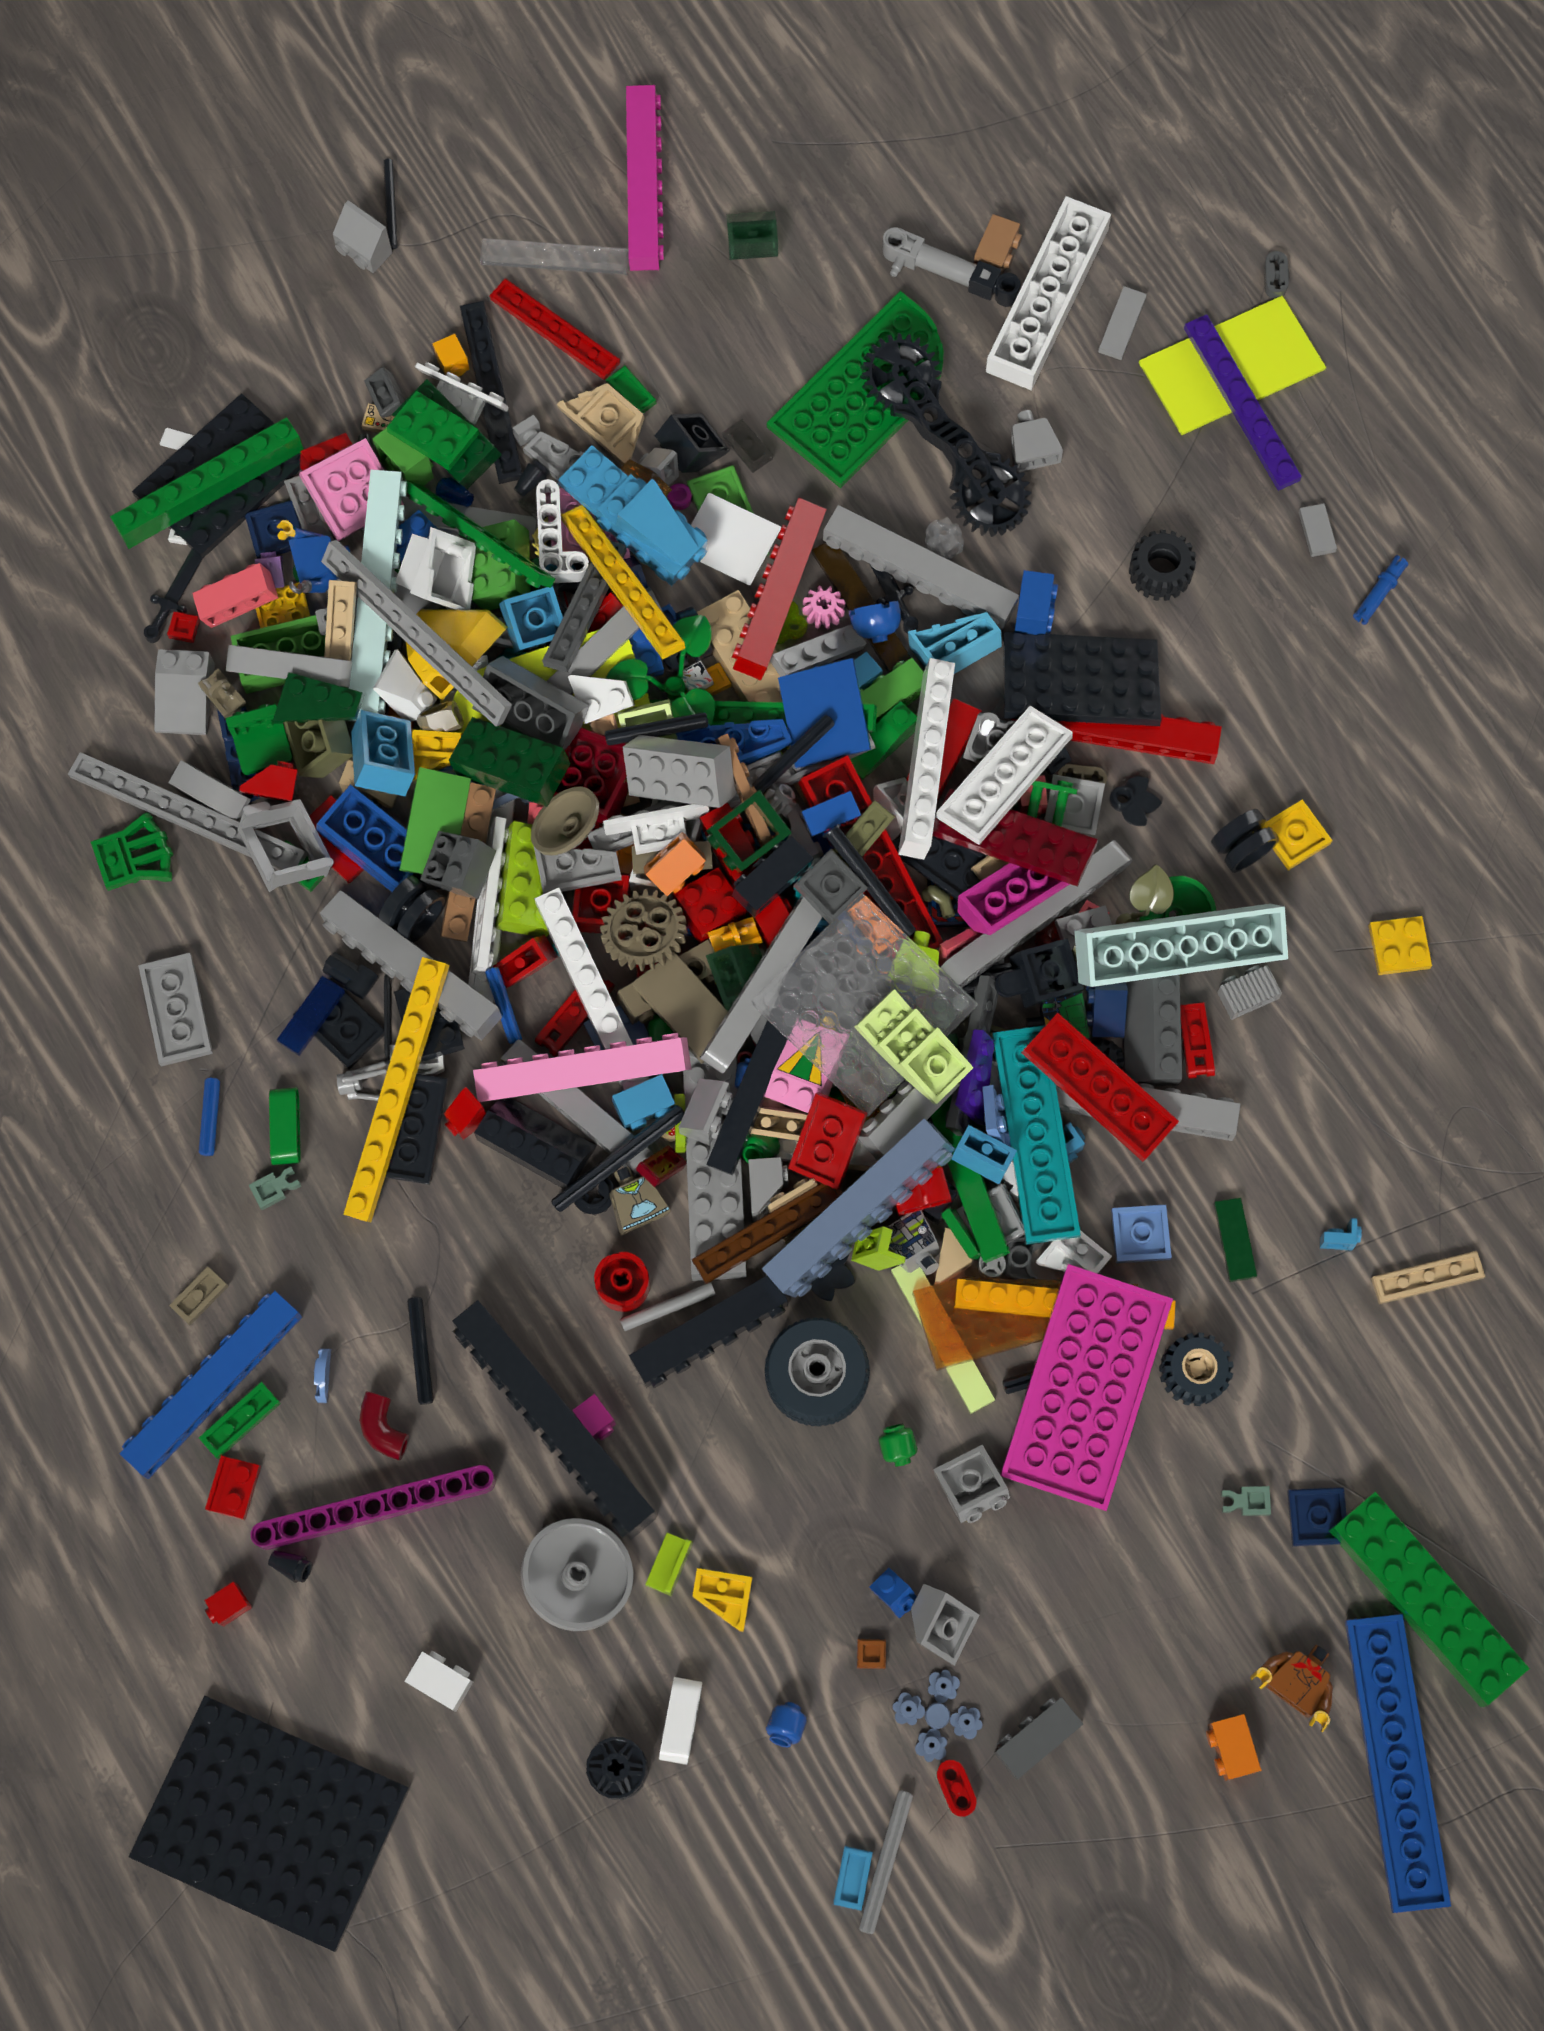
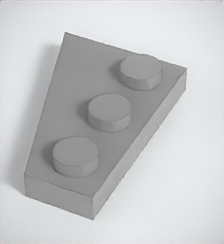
[534,847,622,894]

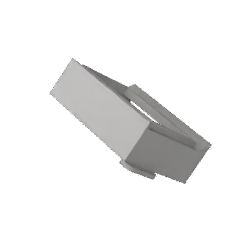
[237,799,334,892]

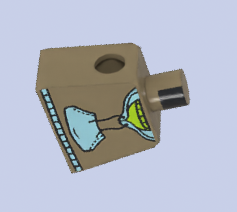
[610,1166,671,1236]

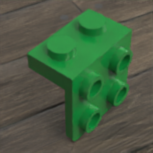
[225,704,293,775]

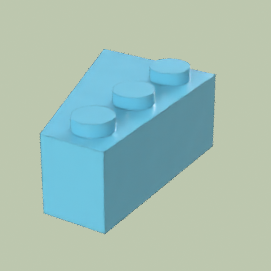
[908,612,1002,674]

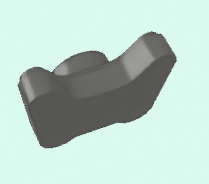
[1004,1237,1044,1287]

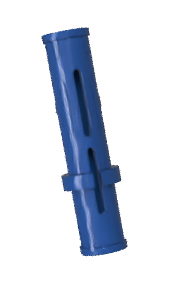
[1353,555,1409,625]

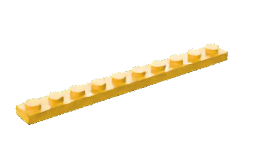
[343,957,450,1223]

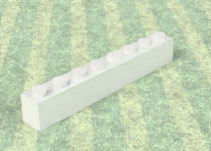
[898,658,955,860]
[535,888,649,1091]

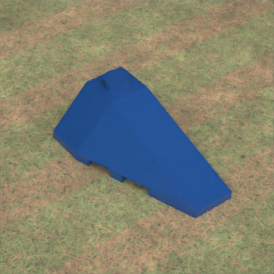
[676,719,792,766]

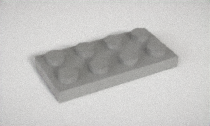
[138,953,213,1067]

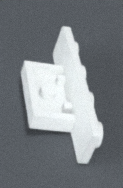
[415,362,509,425]
[603,804,709,855]

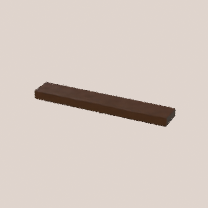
[691,1183,843,1284]

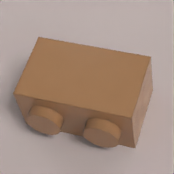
[974,214,1022,275]

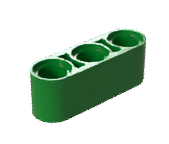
[269,1088,301,1165]

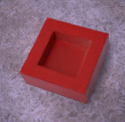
[167,611,200,643]

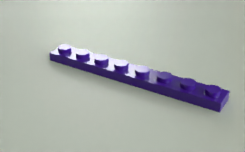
[1184,314,1302,491]

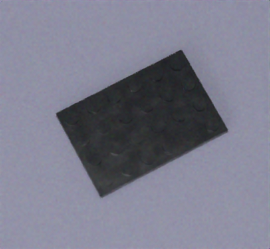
[132,393,301,558]
[1003,632,1161,726]

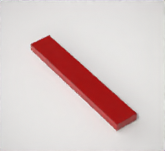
[489,278,620,381]

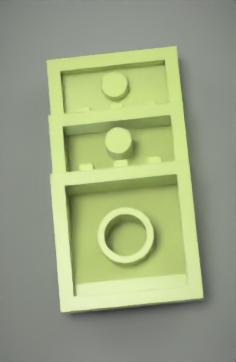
[854,989,973,1105]

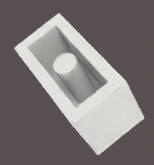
[404,1651,473,1712]

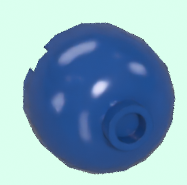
[849,601,901,643]

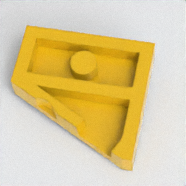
[692,1568,752,1632]

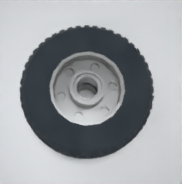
[765,1317,870,1426]

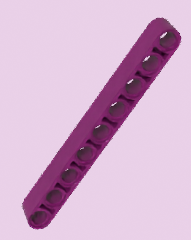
[251,1465,496,1550]

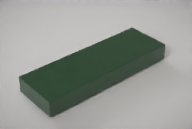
[1213,1198,1257,1282]

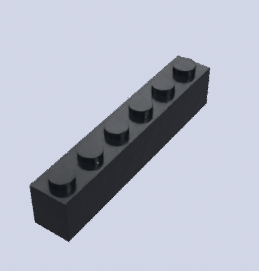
[629,1276,788,1388]

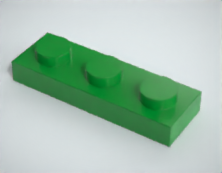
[199,1382,281,1459]

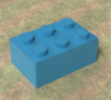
[351,710,415,796]

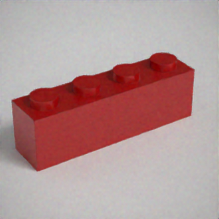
[907,698,982,803]

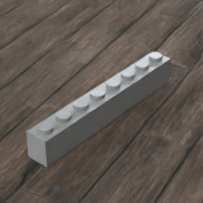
[823,505,1019,630]
[320,890,502,1041]

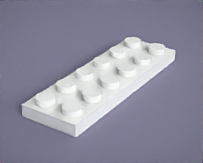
[936,706,1073,845]

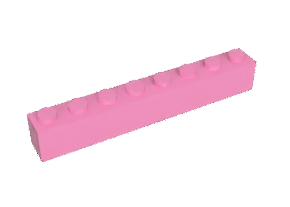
[473,1033,692,1102]

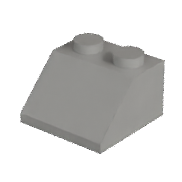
[333,200,392,273]

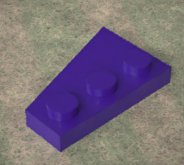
[955,1029,994,1125]

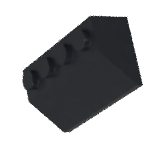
[474,1098,596,1190]

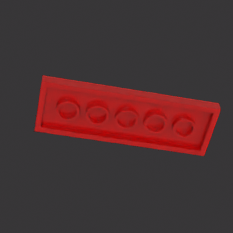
[1021,1013,1179,1162]

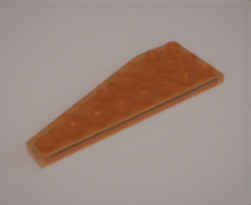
[912,1276,1138,1371]

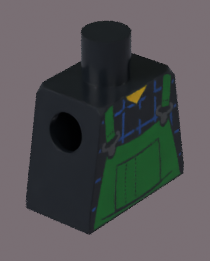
[1026,991,1090,1041]

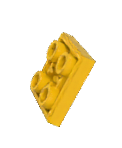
[255,582,311,628]

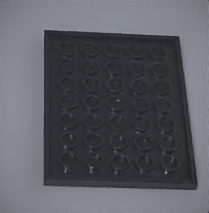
[128,1696,410,1952]

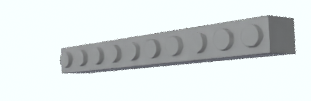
[990,1058,1240,1141]

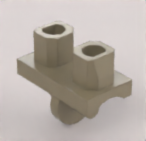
[198,668,247,718]

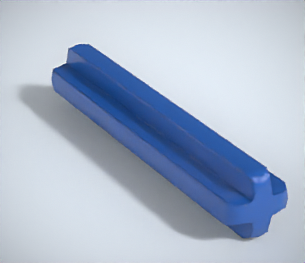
[485,967,522,1044]
[199,1078,220,1156]

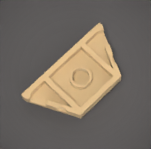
[557,383,644,468]

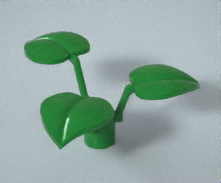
[605,615,715,726]

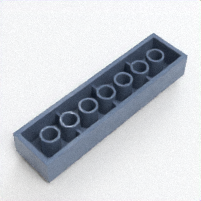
[762,1118,956,1297]

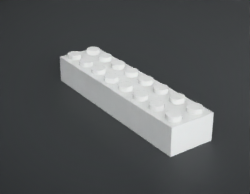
[986,196,1111,391]

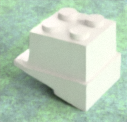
[395,527,476,610]

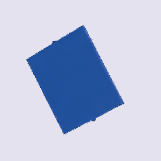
[778,658,871,769]

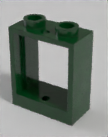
[706,790,792,873]

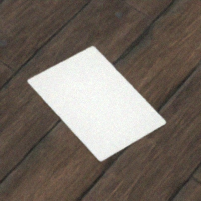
[691,493,781,585]

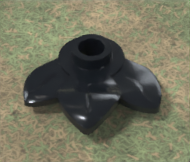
[1109,776,1162,827]
[812,1254,855,1301]

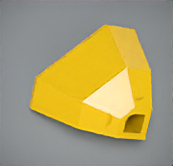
[406,609,508,700]

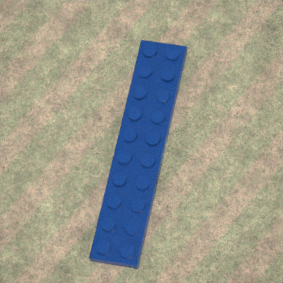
[1345,1614,1451,1913]

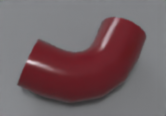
[359,1391,409,1461]

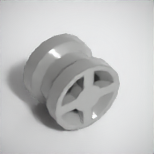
[977,1256,1006,1281]

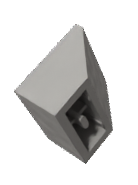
[679,1078,733,1146]

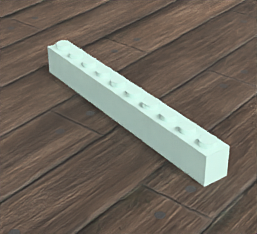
[349,470,407,721]

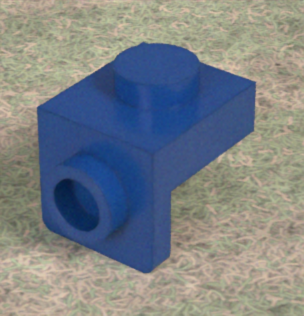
[869,1568,917,1618]

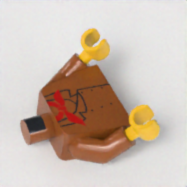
[1250,1645,1333,1732]

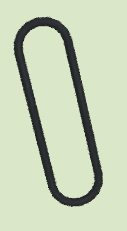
[384,974,391,1064]

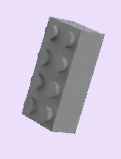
[623,735,736,808]

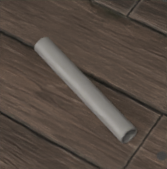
[620,1282,716,1331]

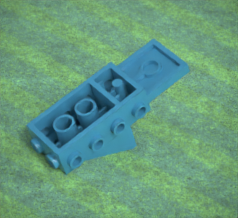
[558,445,708,586]

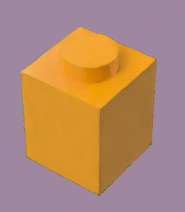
[432,334,470,377]

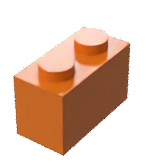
[644,832,706,896]
[1206,1714,1261,1781]

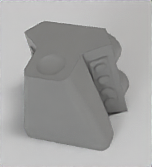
[963,713,1016,765]

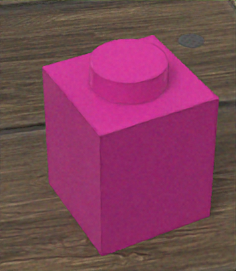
[572,1394,616,1440]

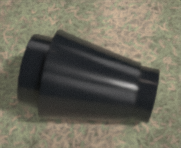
[514,460,549,498]
[268,1550,312,1583]

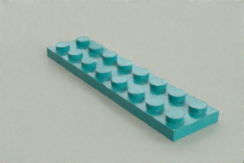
[992,1025,1081,1245]

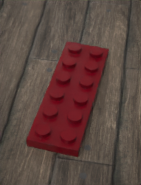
[932,788,1098,887]

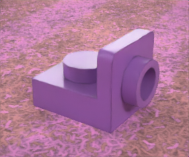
[255,552,285,588]

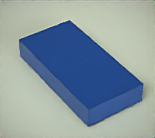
[801,791,861,837]

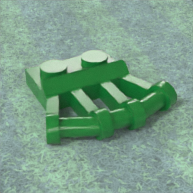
[91,812,173,891]

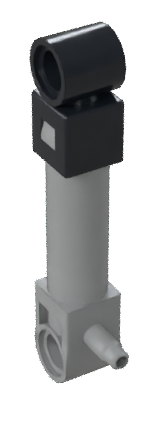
[882,227,1021,307]

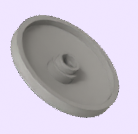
[521,1518,633,1631]

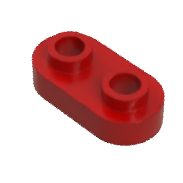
[936,1760,977,1817]

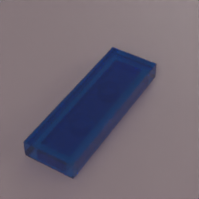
[277,976,345,1056]

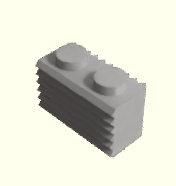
[1217,965,1282,1020]

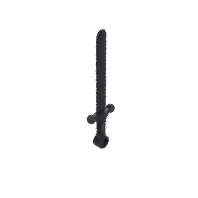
[143,549,203,643]
[870,564,919,634]

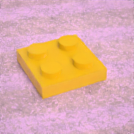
[1263,799,1333,870]
[1368,916,1432,975]

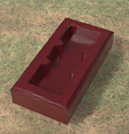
[636,1145,687,1187]

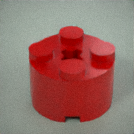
[594,1252,650,1312]

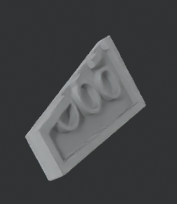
[523,431,629,481]

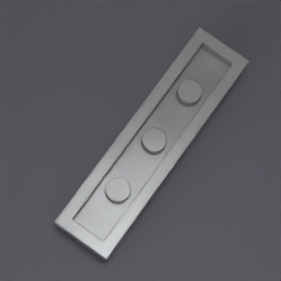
[770,624,867,677]

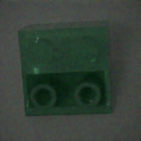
[726,211,778,260]
[706,943,776,1011]

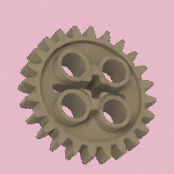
[600,889,687,971]

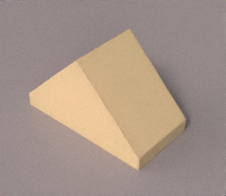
[934,1228,973,1287]

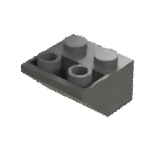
[420,831,496,900]

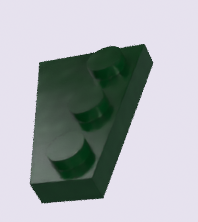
[273,672,364,724]

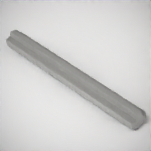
[859,1790,913,1934]

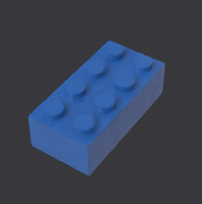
[316,784,416,892]

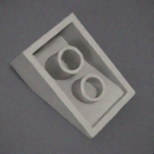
[154,649,215,735]

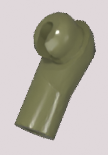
[922,885,955,919]

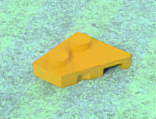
[412,730,463,781]

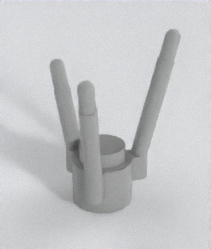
[337,1061,387,1101]

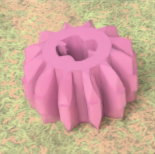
[802,585,845,630]

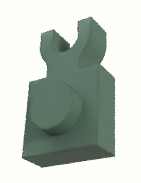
[249,1167,301,1210]
[1221,1486,1271,1516]

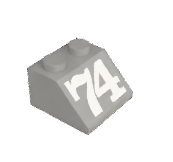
[749,1157,788,1223]

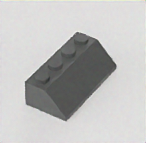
[472,656,590,750]
[1124,975,1182,1086]

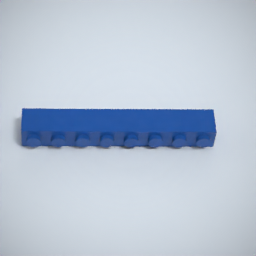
[119,1291,302,1480]

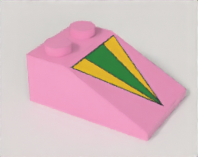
[765,1019,848,1113]

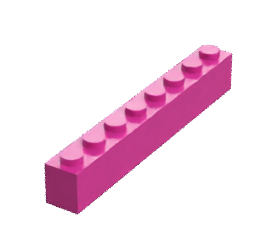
[626,85,664,271]

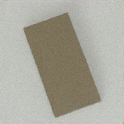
[632,951,728,1064]

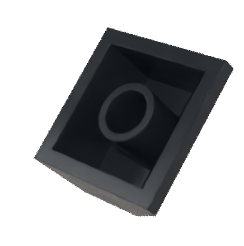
[654,413,729,473]

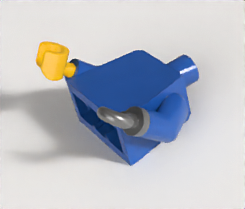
[277,520,351,594]

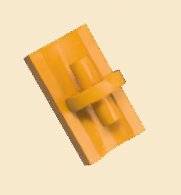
[708,917,762,958]

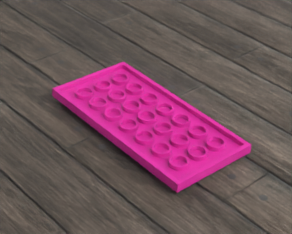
[1000,1264,1173,1511]

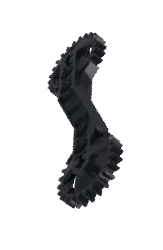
[860,333,1032,537]

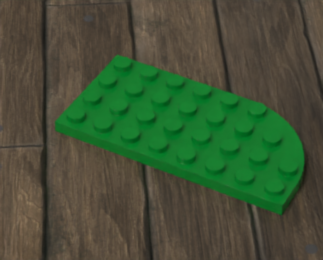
[767,291,944,489]

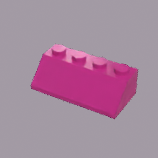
[958,863,1070,935]

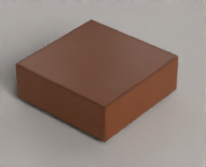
[857,1639,886,1669]

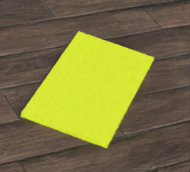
[1139,296,1326,436]

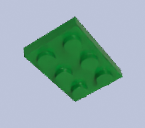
[387,391,479,471]

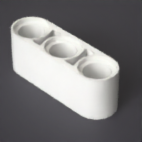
[659,1677,702,1765]

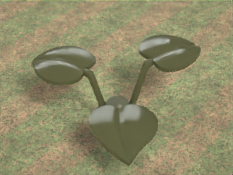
[1072,864,1182,977]

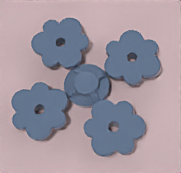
[892,1670,983,1762]

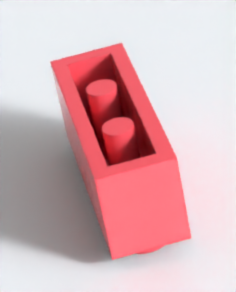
[192,563,278,628]

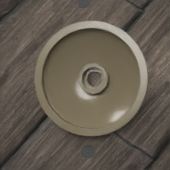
[531,787,599,855]

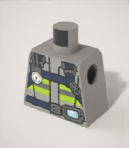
[886,1210,940,1275]

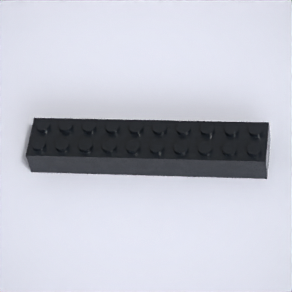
[452,1300,656,1540]

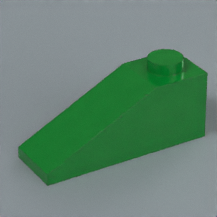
[850,701,917,780]

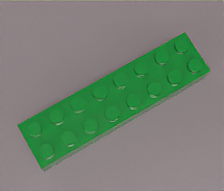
[1329,1492,1530,1707]

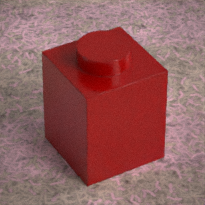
[204,1582,252,1627]

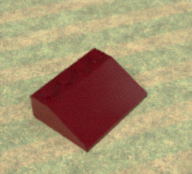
[553,728,628,826]

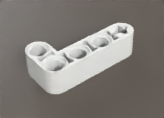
[536,479,589,583]

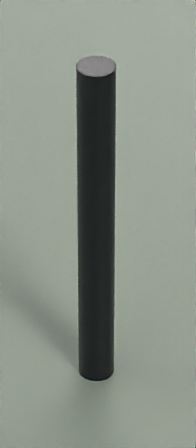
[383,159,398,250]

